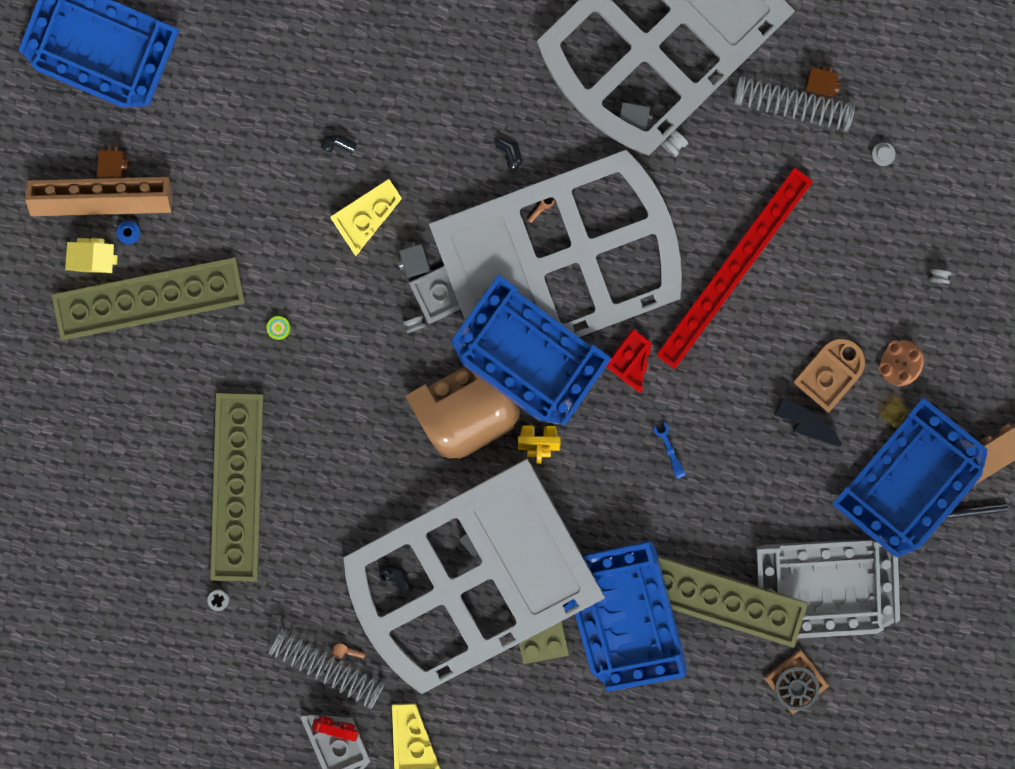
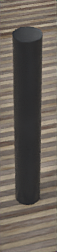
[946,502,1008,519]

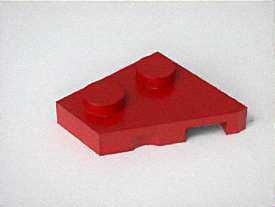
[606,329,652,393]

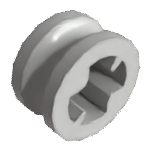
[929,269,951,284]
[403,316,426,334]
[207,589,230,611]

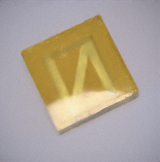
[879,397,911,430]

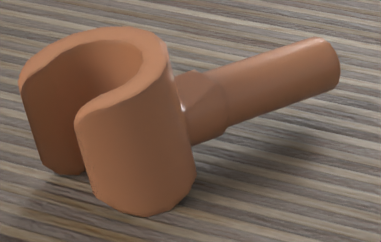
[527,199,555,223]
[331,644,365,659]

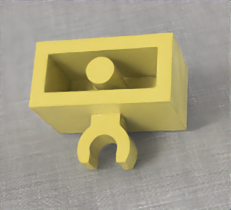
[65,238,118,273]

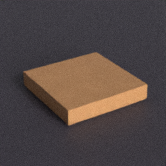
[763,649,829,715]

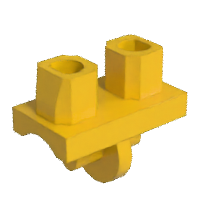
[518,426,560,464]

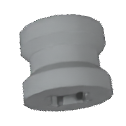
[660,130,688,157]

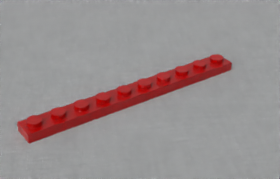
[655,168,813,369]

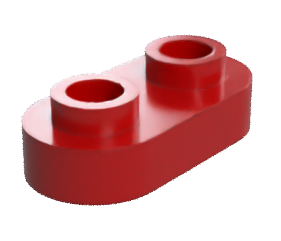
[311,716,359,741]

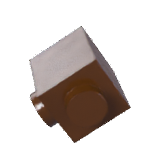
[803,66,841,99]
[97,146,129,179]

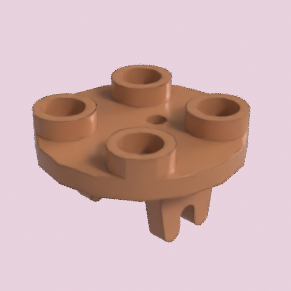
[878,340,924,386]

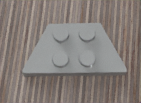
[300,714,371,769]

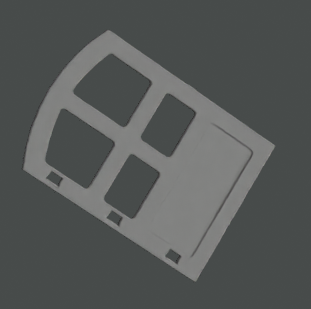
[536,0,795,156]
[429,150,682,337]
[344,459,605,694]

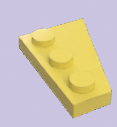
[330,179,402,256]
[392,703,440,769]

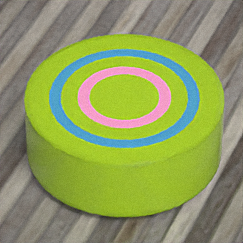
[267,316,291,340]

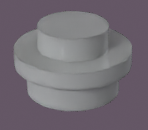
[872,143,895,166]

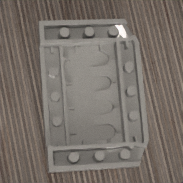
[756,538,900,638]

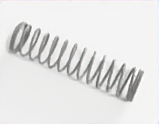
[734,76,855,132]
[268,628,384,709]

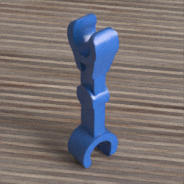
[653,422,685,478]

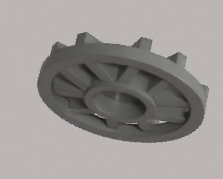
[775,667,819,711]

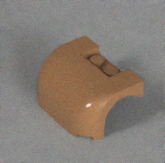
[405,366,521,459]

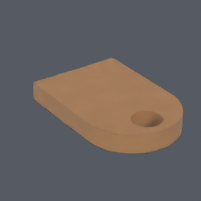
[793,339,865,413]

